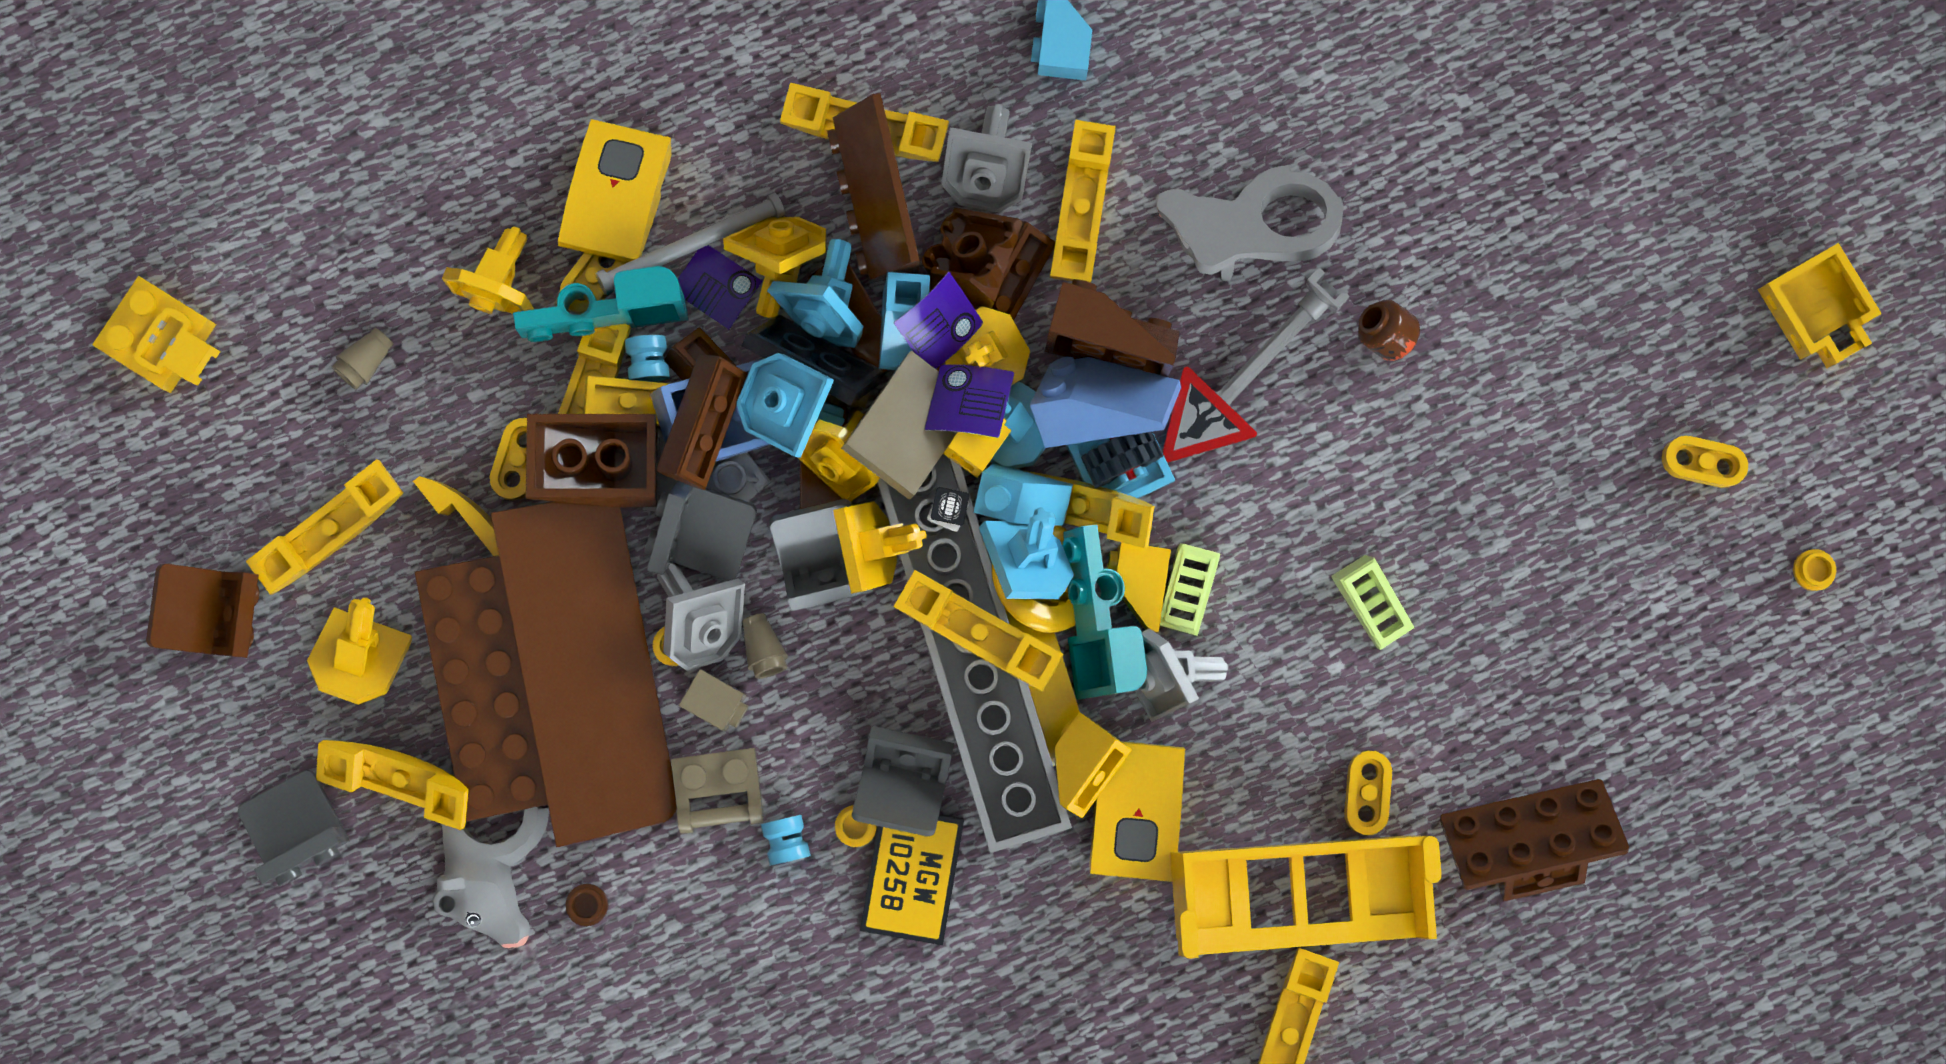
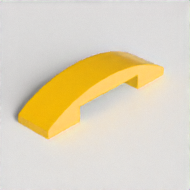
[780,82,949,162]
[1050,120,1116,283]
[558,324,631,414]
[246,459,404,595]
[1025,471,1155,548]
[413,476,499,556]
[893,570,1064,692]
[1004,607,1080,767]
[316,740,469,830]
[1258,948,1339,1064]

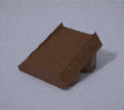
[922,207,1023,309]

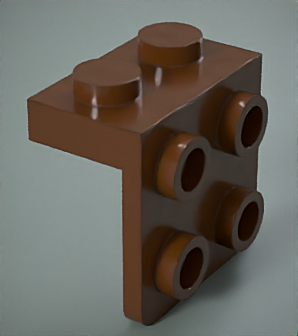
[146,563,259,658]

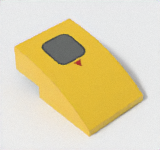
[558,119,671,262]
[1089,741,1185,882]

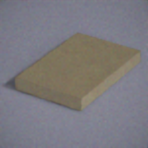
[841,351,957,500]

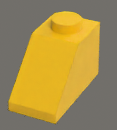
[1107,542,1171,633]
[1055,712,1132,818]

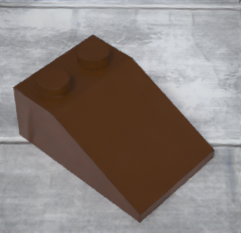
[526,414,658,507]

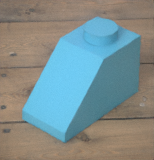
[973,463,1073,526]

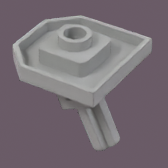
[941,104,1032,213]
[657,563,745,671]
[1134,628,1228,722]

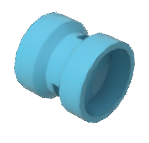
[625,335,670,382]
[761,815,811,866]

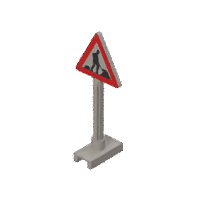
[1162,267,1350,463]

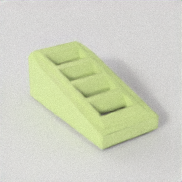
[1160,543,1220,636]
[1331,555,1414,650]

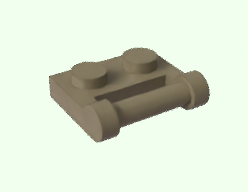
[671,748,764,834]

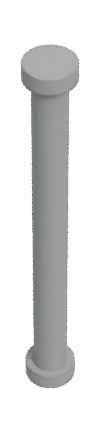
[595,192,785,295]

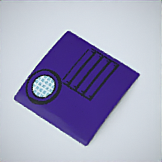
[678,245,763,330]
[894,272,983,369]
[925,365,1014,438]

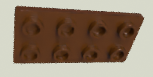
[1440,779,1629,902]

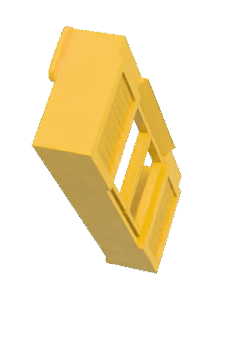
[1170,835,1441,959]

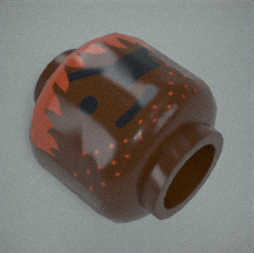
[1358,300,1420,361]

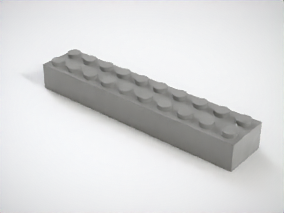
[878,439,1072,853]

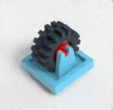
[1066,432,1175,499]

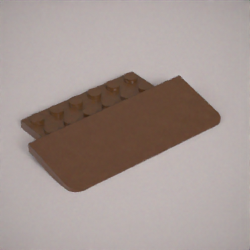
[414,502,677,848]

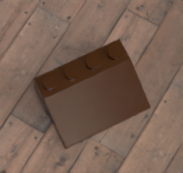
[827,93,920,283]

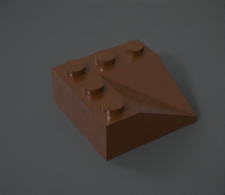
[1045,279,1180,377]

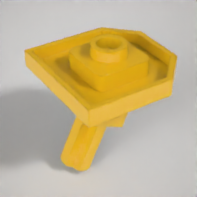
[723,217,827,318]
[442,226,534,314]
[942,306,1030,385]
[797,411,880,502]
[833,501,926,594]
[307,597,412,705]

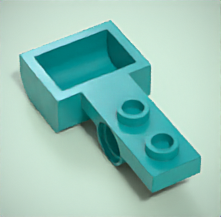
[513,266,689,342]
[1062,525,1147,700]

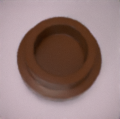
[566,884,609,926]

